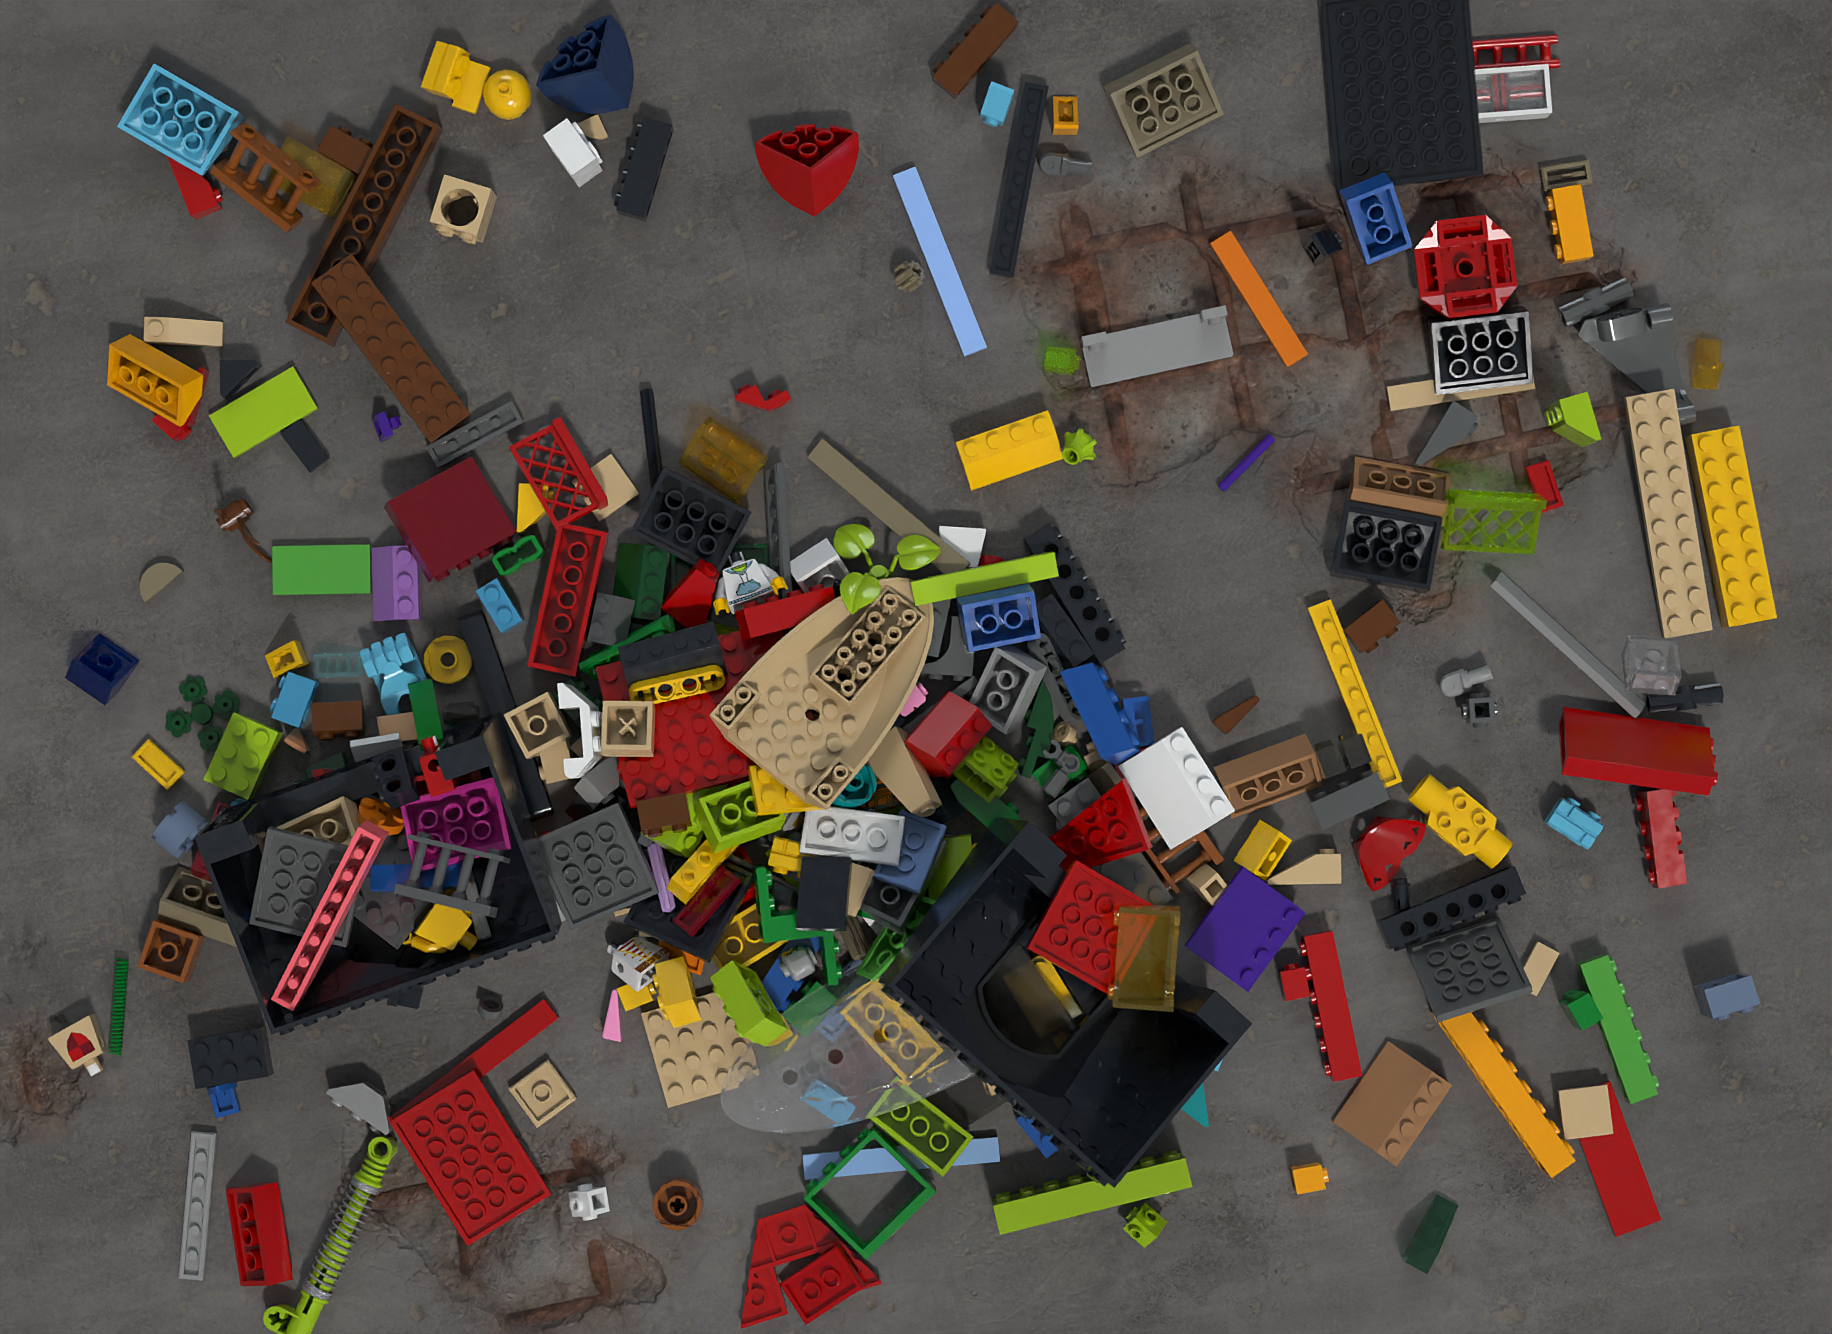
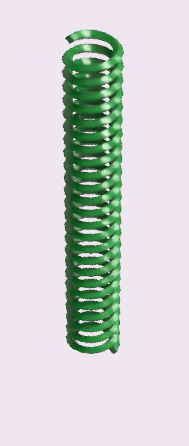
[108,958,129,1056]

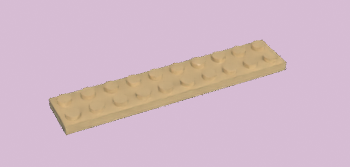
[1624,389,1713,638]

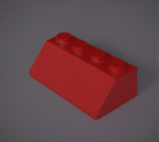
[225,1182,293,1286]

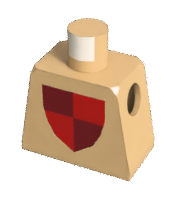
[48,1014,107,1077]

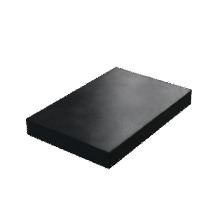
[795,856,853,931]

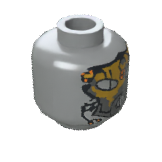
[779,945,817,981]

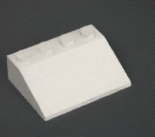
[1118,727,1235,850]

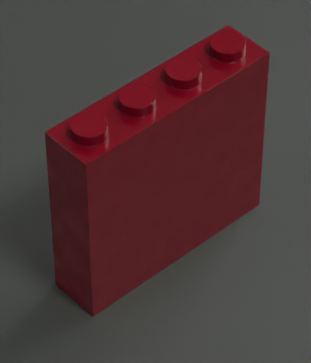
[384,456,517,583]

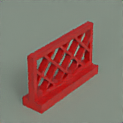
[509,417,608,530]

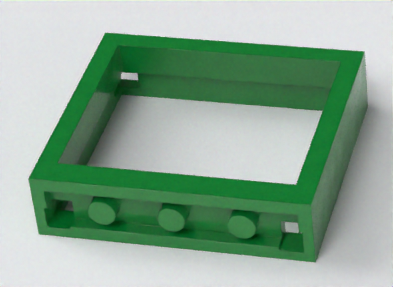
[804,1125,936,1260]

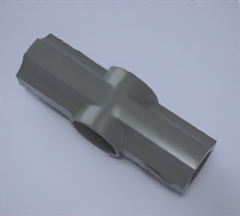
[1558,278,1634,327]

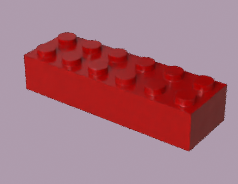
[527,524,609,677]

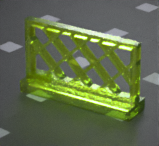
[1441,489,1547,554]

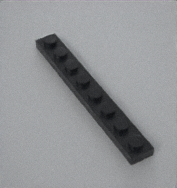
[989,82,1049,279]

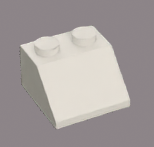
[790,538,849,593]

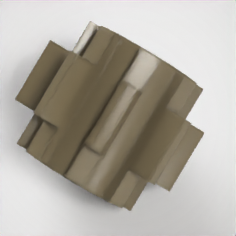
[892,260,925,292]

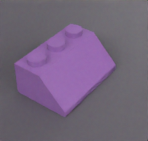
[372,545,423,621]

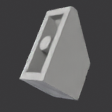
[574,757,619,810]

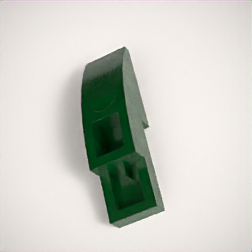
[1017,680,1054,779]

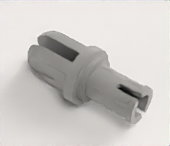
[1439,664,1493,697]

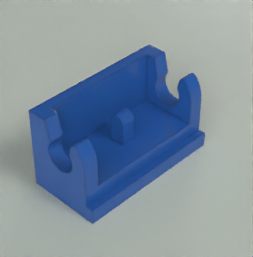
[1121,696,1155,746]

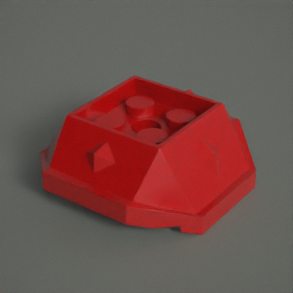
[1413,215,1517,319]

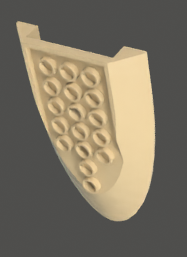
[709,577,934,810]

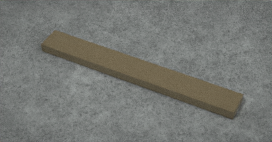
[807,438,971,574]

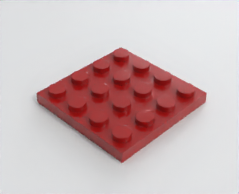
[1025,860,1160,997]

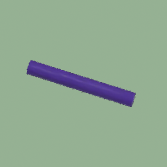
[1217,434,1275,492]

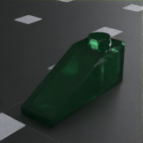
[1402,1194,1458,1274]

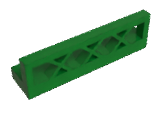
[579,614,676,680]

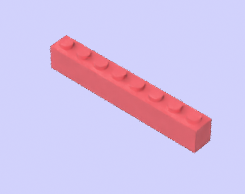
[271,820,389,1011]

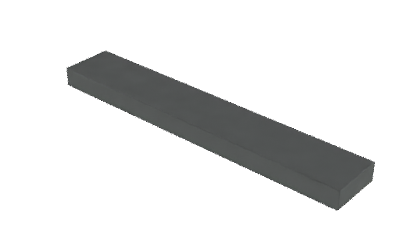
[764,463,792,600]

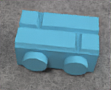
[1544,797,1604,850]

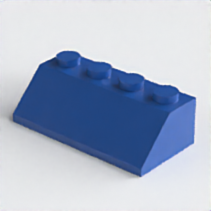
[1060,663,1141,766]

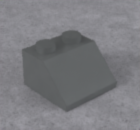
[586,593,635,646]

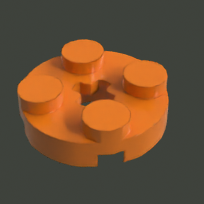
[357,798,405,835]

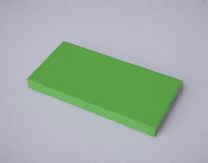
[272,544,372,595]

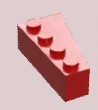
[1634,788,1687,889]

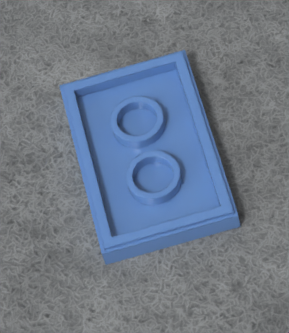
[873,810,947,895]

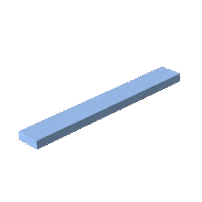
[893,167,987,357]
[803,1136,1000,1180]

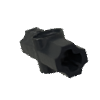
[1646,683,1724,713]

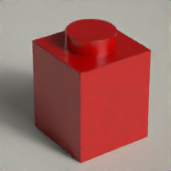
[1278,963,1310,1001]

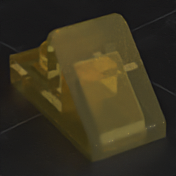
[1691,339,1724,390]

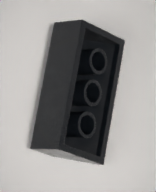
[617,621,728,698]

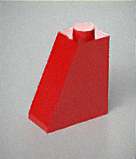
[661,558,720,628]

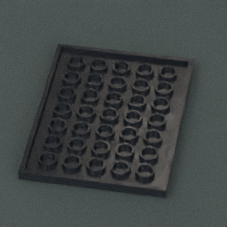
[1321,0,1484,193]

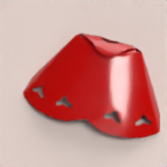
[1353,816,1426,891]

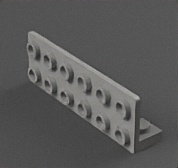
[1080,305,1233,387]

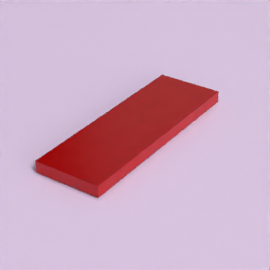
[1578,1081,1662,1237]

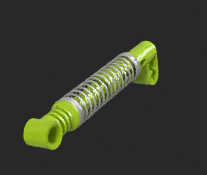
[263,1135,398,1334]

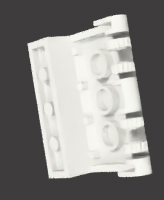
[557,683,602,779]

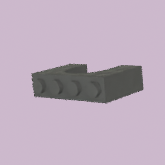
[876,616,974,681]

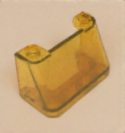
[1108,906,1181,1012]

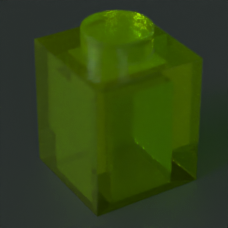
[1043,346,1080,376]

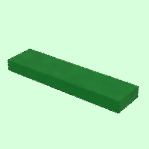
[408,678,444,751]

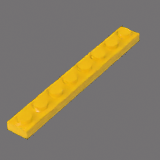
[1307,599,1403,787]

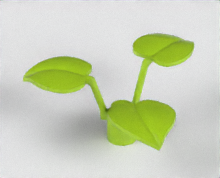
[833,524,941,614]

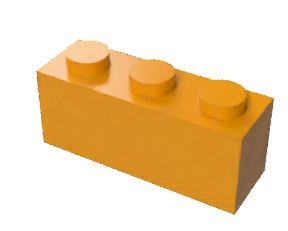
[1545,184,1594,265]

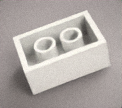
[543,118,603,187]

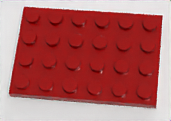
[389,1069,552,1246]

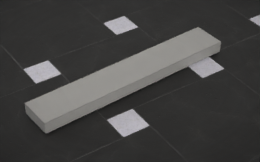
[178,1131,217,1281]

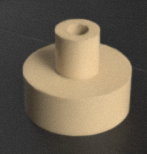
[1052,721,1077,747]

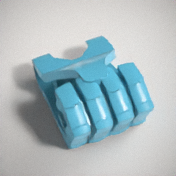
[359,633,427,715]

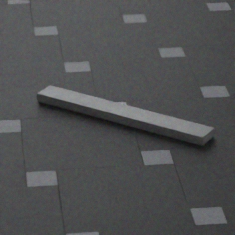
[1490,572,1645,718]

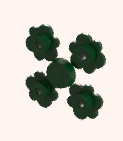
[165,677,240,751]

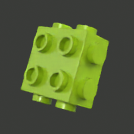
[952,735,1019,803]

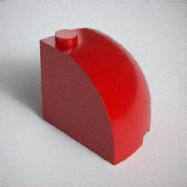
[755,124,859,217]

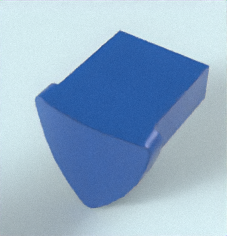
[207,1082,241,1118]

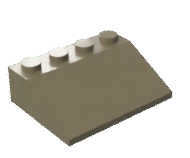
[1103,43,1224,158]

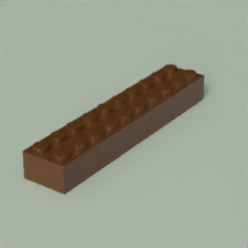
[285,104,443,347]

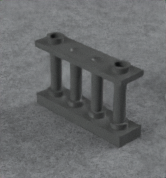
[394,831,510,918]

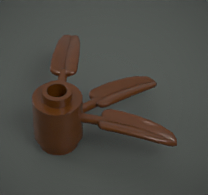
[214,498,272,563]

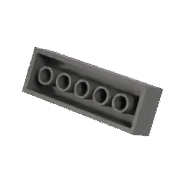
[1046,777,1173,908]

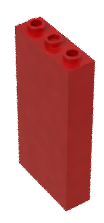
[1558,707,1718,796]

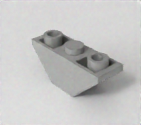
[326,1081,393,1135]

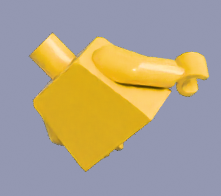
[402,889,478,954]

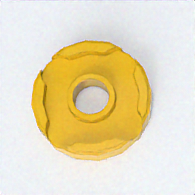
[424,636,473,684]

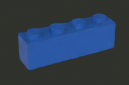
[762,937,820,1012]

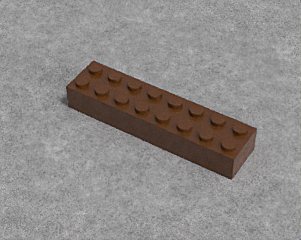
[311,254,470,443]

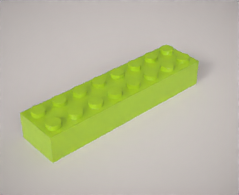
[992,1150,1193,1235]

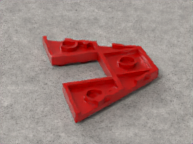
[740,1204,882,1329]

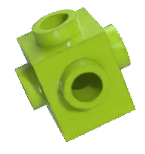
[1122,1203,1167,1248]

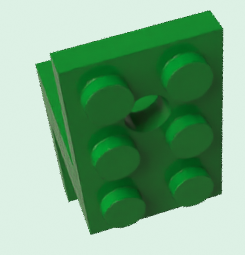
[752,864,842,986]

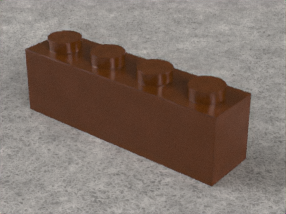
[932,2,1019,100]

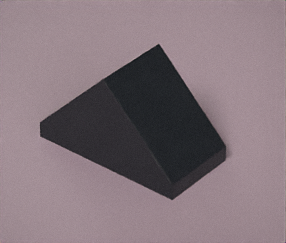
[220,360,262,401]

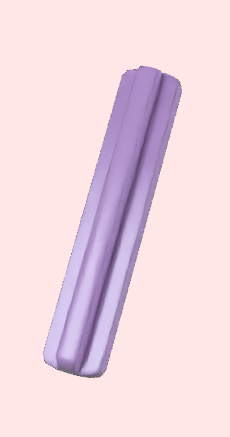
[648,843,676,912]

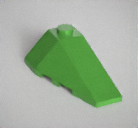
[856,896,936,982]

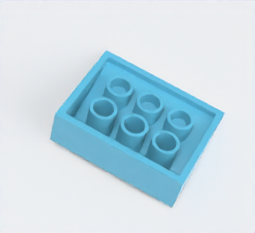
[117,64,244,176]

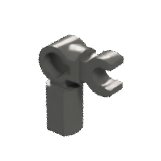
[1042,740,1080,798]

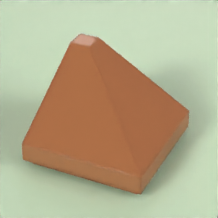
[284,727,311,754]

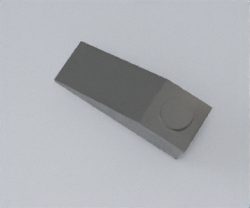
[1412,401,1478,467]

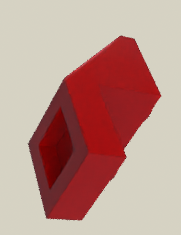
[734,384,792,413]

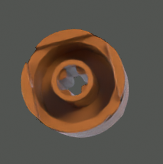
[653,1177,704,1231]

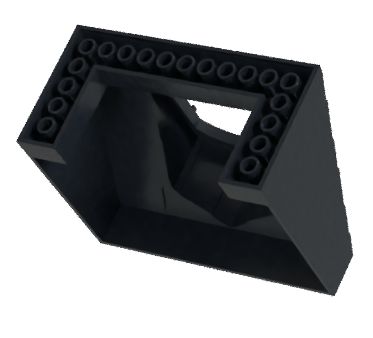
[194,712,562,1035]
[878,817,1252,1188]

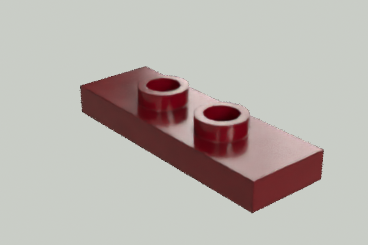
[673,864,741,937]

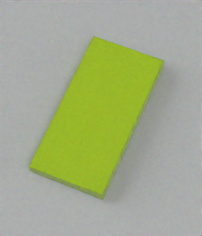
[209,366,319,458]

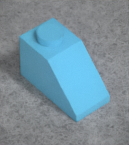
[980,81,1014,127]

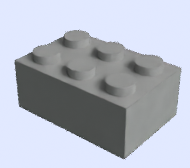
[969,644,1047,734]

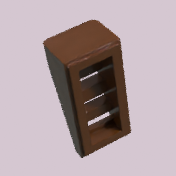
[1211,696,1260,734]

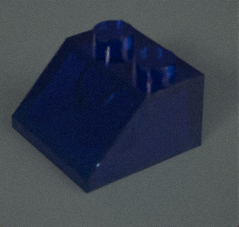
[65,633,140,705]

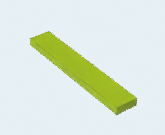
[910,551,1059,606]

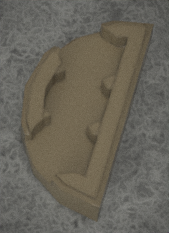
[139,562,184,603]

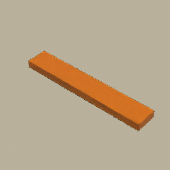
[1209,231,1308,368]

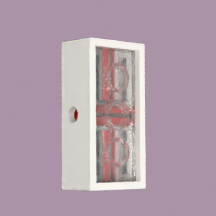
[1475,64,1552,123]

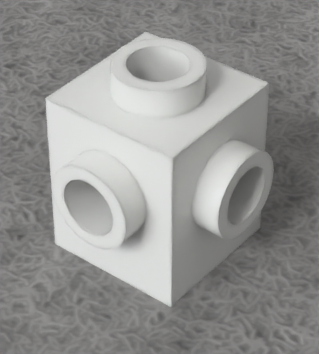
[568,1183,610,1221]

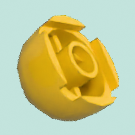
[483,69,532,120]

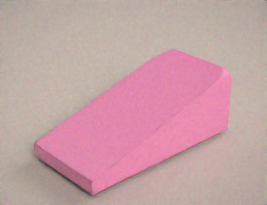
[602,988,622,1042]

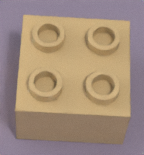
[601,701,655,757]

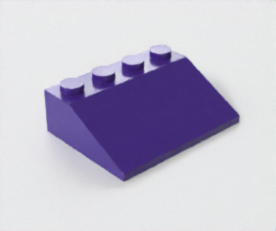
[1184,866,1306,992]

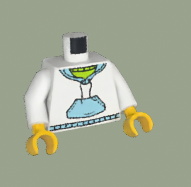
[713,552,788,615]

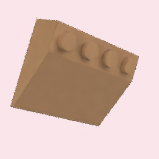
[1332,1041,1452,1166]

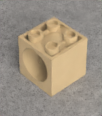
[430,175,497,245]

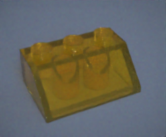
[268,136,356,218]
[679,417,769,504]

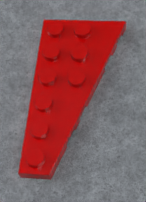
[1049,778,1152,873]

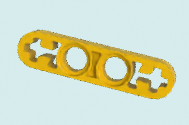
[629,665,725,704]

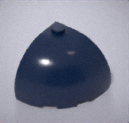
[536,14,634,114]

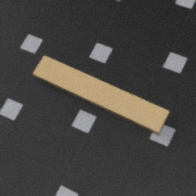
[1386,377,1535,411]

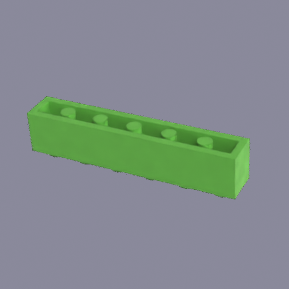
[1576,954,1659,1104]

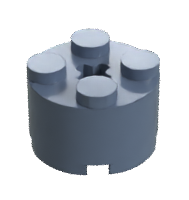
[151,801,208,859]

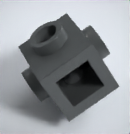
[1461,693,1498,728]

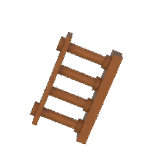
[210,122,322,233]
[1138,806,1224,894]

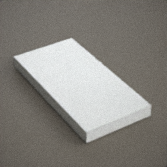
[799,806,906,867]

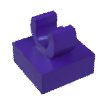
[372,412,402,442]

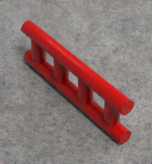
[1473,34,1560,69]

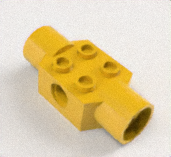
[1407,773,1513,869]

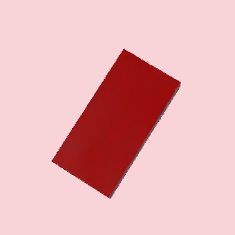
[1524,460,1564,514]

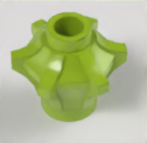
[1062,428,1097,465]

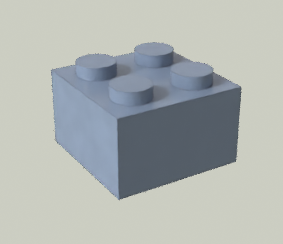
[1693,972,1760,1021]

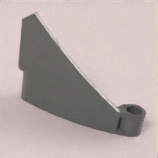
[1577,303,1696,426]

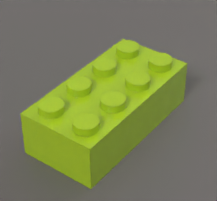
[865,1076,974,1178]

